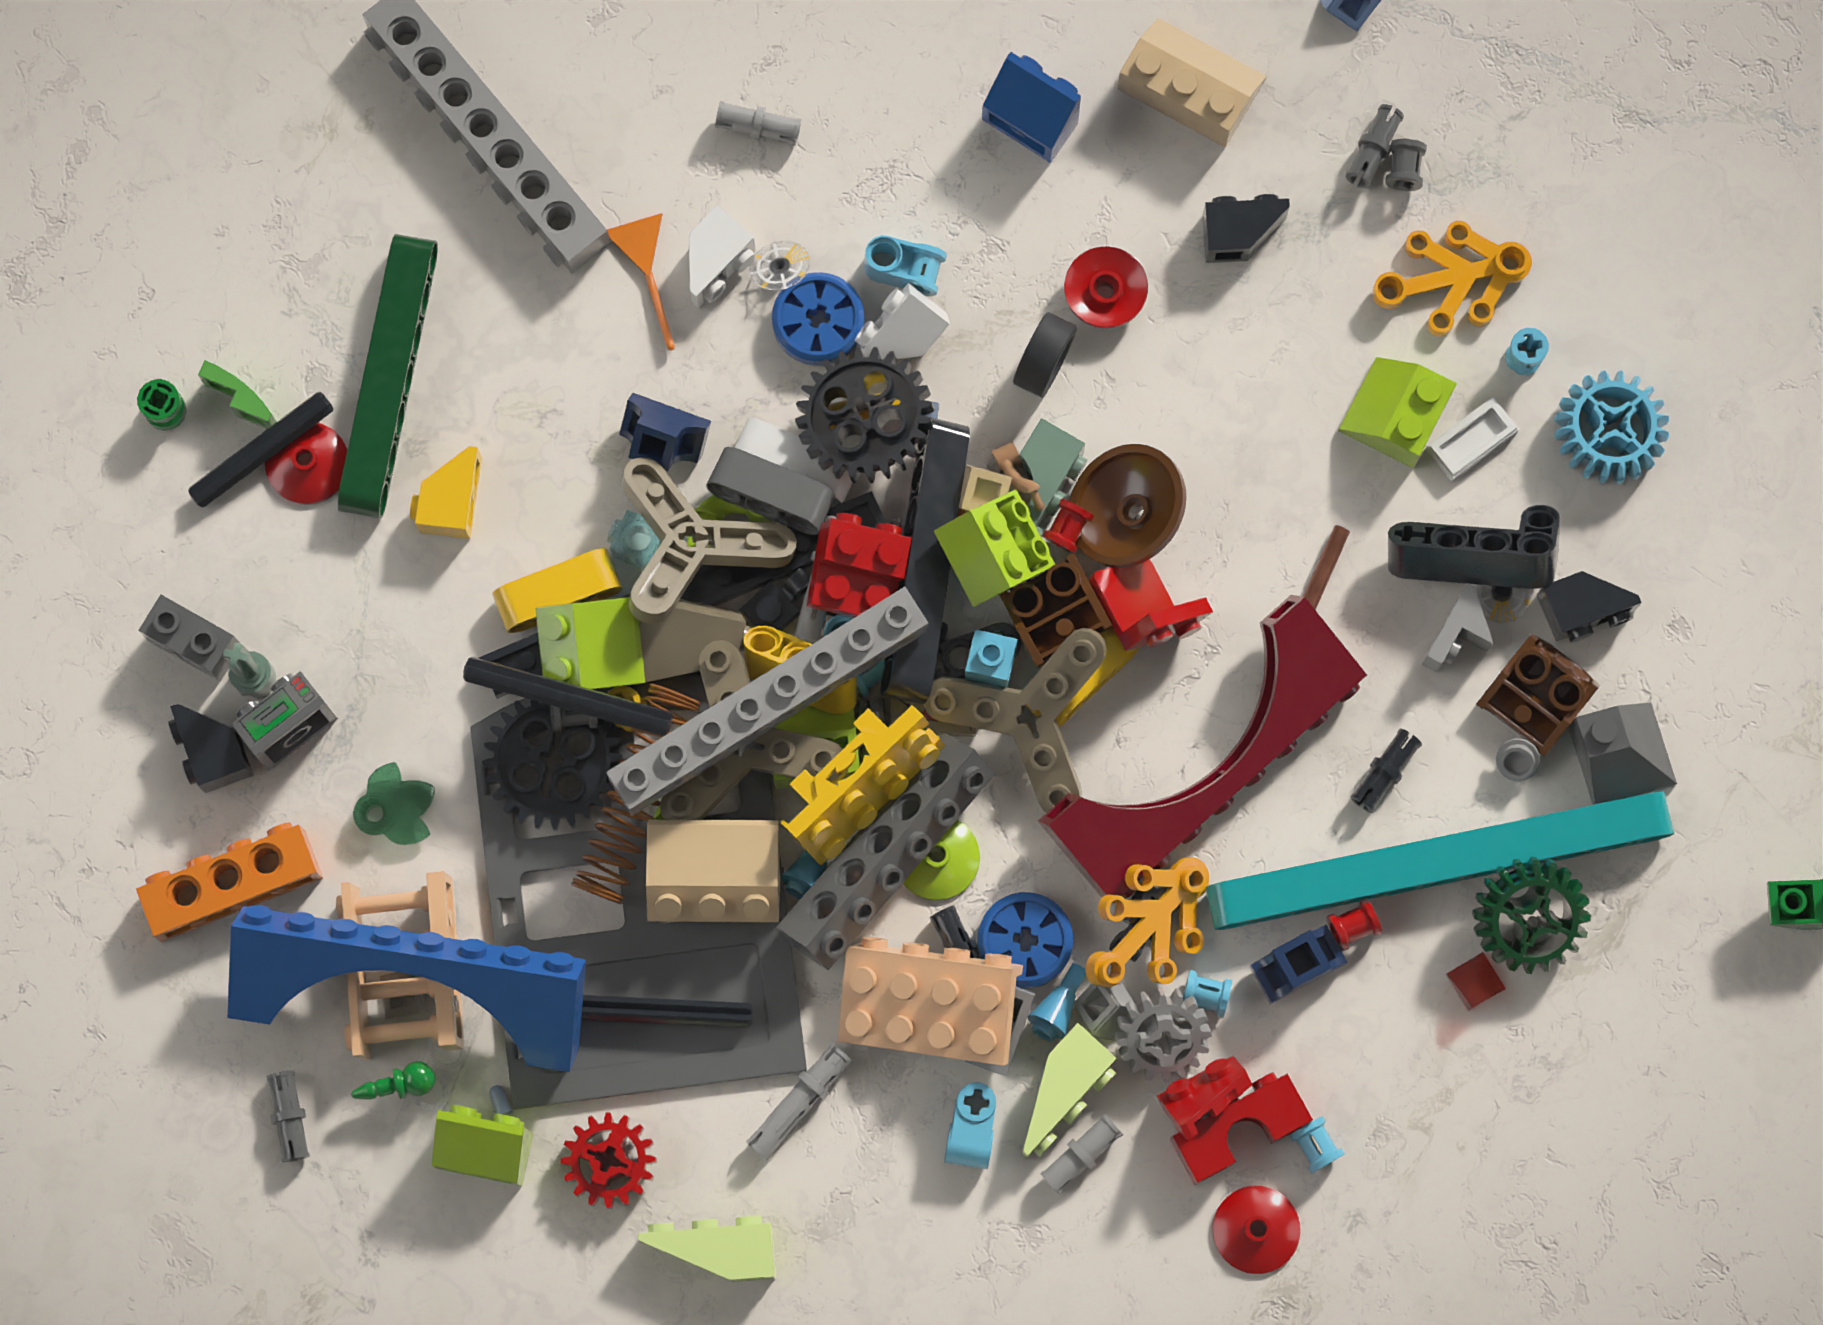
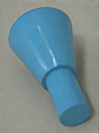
[781,850,828,899]
[1027,963,1086,1042]

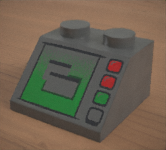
[232,671,338,771]

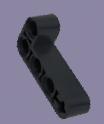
[1388,505,1560,589]

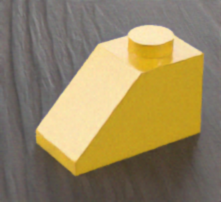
[410,446,482,539]

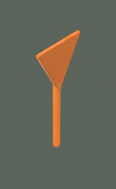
[607,213,675,351]

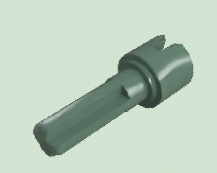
[223,643,276,699]

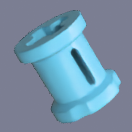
[1505,328,1549,375]
[1183,970,1232,1018]
[1289,1116,1345,1174]

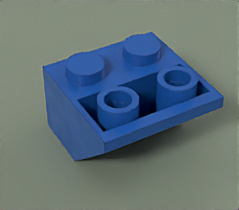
[982,52,1081,163]

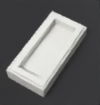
[1425,397,1519,482]

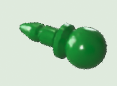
[351,1061,436,1100]

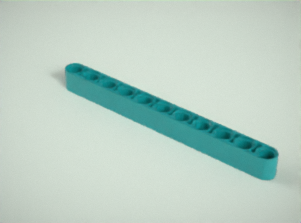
[1205,792,1675,930]

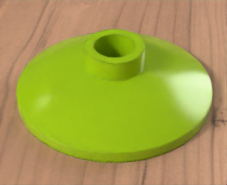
[903,820,980,900]

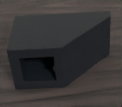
[1203,194,1290,263]
[1536,571,1642,643]
[168,704,254,793]

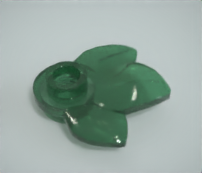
[353,762,435,845]

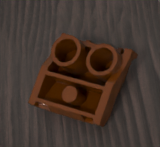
[999,553,1113,667]
[1476,633,1600,757]

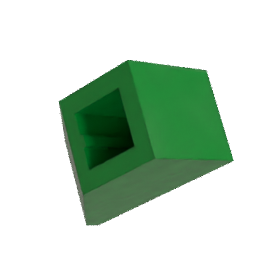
[1767,879,1823,930]

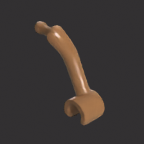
[991,442,1045,512]

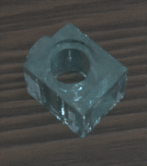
[607,510,661,570]

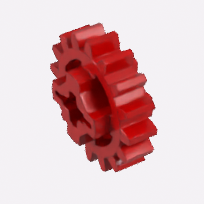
[561,1112,657,1209]

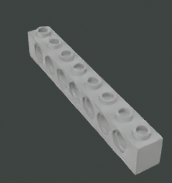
[362,0,611,273]
[606,587,929,816]

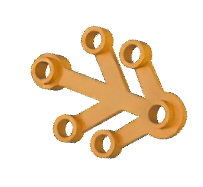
[1372,221,1532,337]
[1085,857,1209,988]

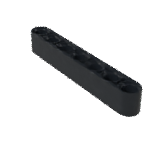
[880,416,970,705]

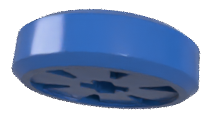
[772,272,865,366]
[978,892,1073,989]

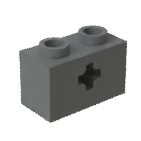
[138,594,241,682]

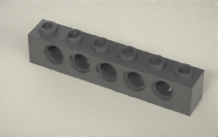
[776,732,995,970]

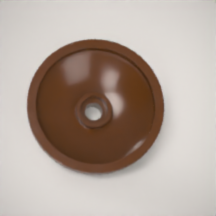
[1069,444,1187,568]

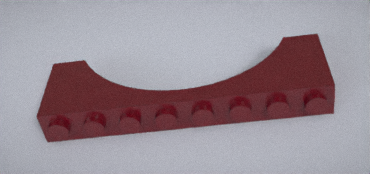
[1038,595,1367,904]

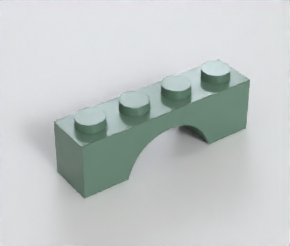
[1019,418,1088,538]

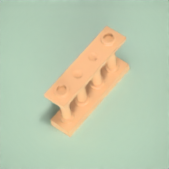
[336,871,465,1060]

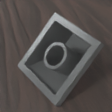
[1568,702,1677,805]

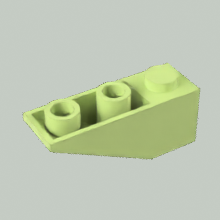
[1022,1023,1117,1159]
[638,1216,776,1282]

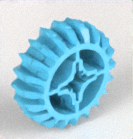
[1554,370,1669,484]

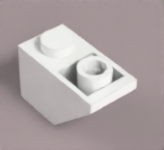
[688,204,756,309]
[855,283,950,360]

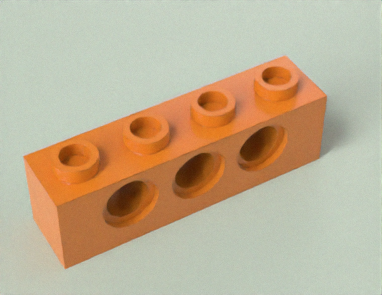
[136,822,323,942]

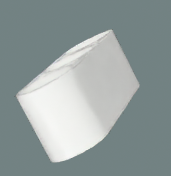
[735,417,852,505]

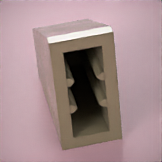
[633,599,750,685]

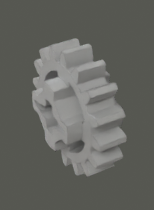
[1115,987,1212,1082]

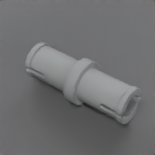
[715,101,802,145]
[1040,1114,1123,1194]

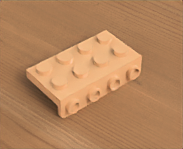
[837,937,1023,1066]

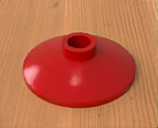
[1064,246,1148,328]
[265,423,348,505]
[1212,1186,1301,1274]

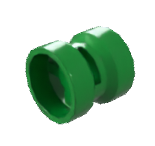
[137,379,187,431]

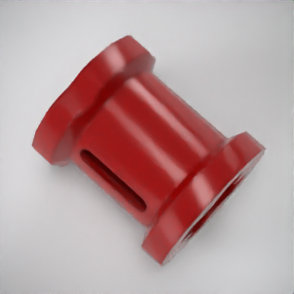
[1041,498,1094,554]
[1326,899,1382,952]

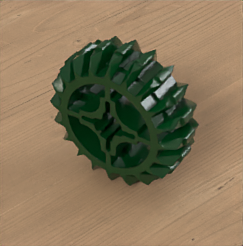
[1472,856,1591,975]

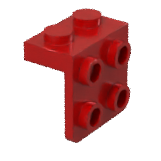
[1090,560,1213,651]

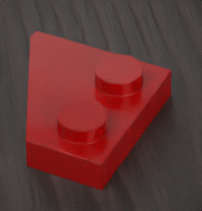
[1156,1055,1252,1140]

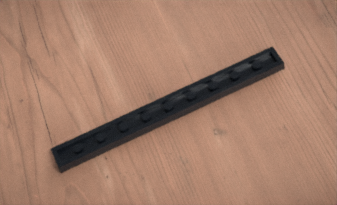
[479,491,886,699]

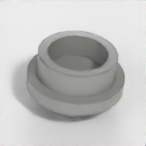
[1496,738,1540,781]

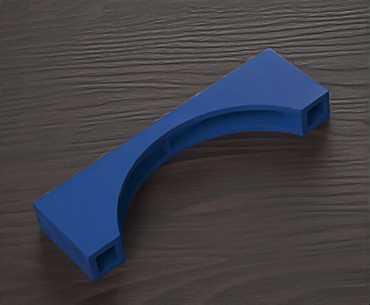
[227,905,586,1072]

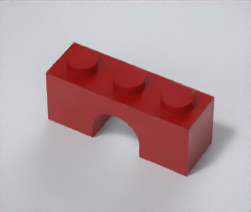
[1169,1072,1313,1185]

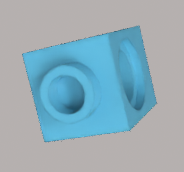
[965,629,1017,687]

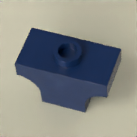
[619,393,711,472]
[1249,924,1347,1005]

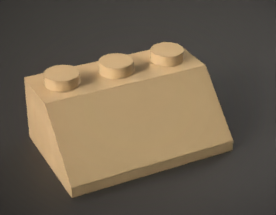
[1117,18,1267,147]
[646,820,780,922]

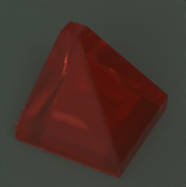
[1446,952,1506,1011]

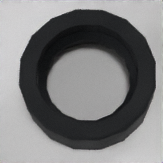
[1013,312,1077,398]

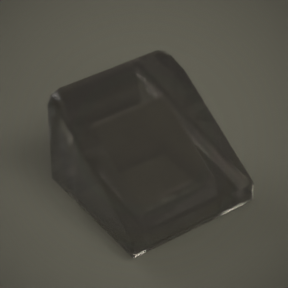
[379,972,429,1020]

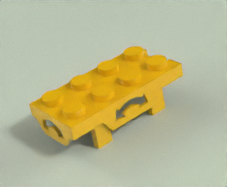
[780,705,945,866]

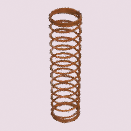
[571,684,701,905]

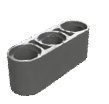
[706,447,836,535]

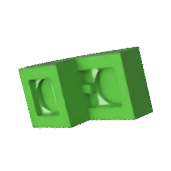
[198,360,277,429]

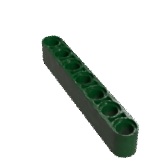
[338,234,438,518]

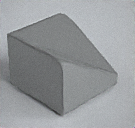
[1074,982,1135,1040]

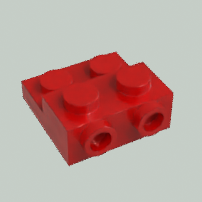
[806,513,912,618]

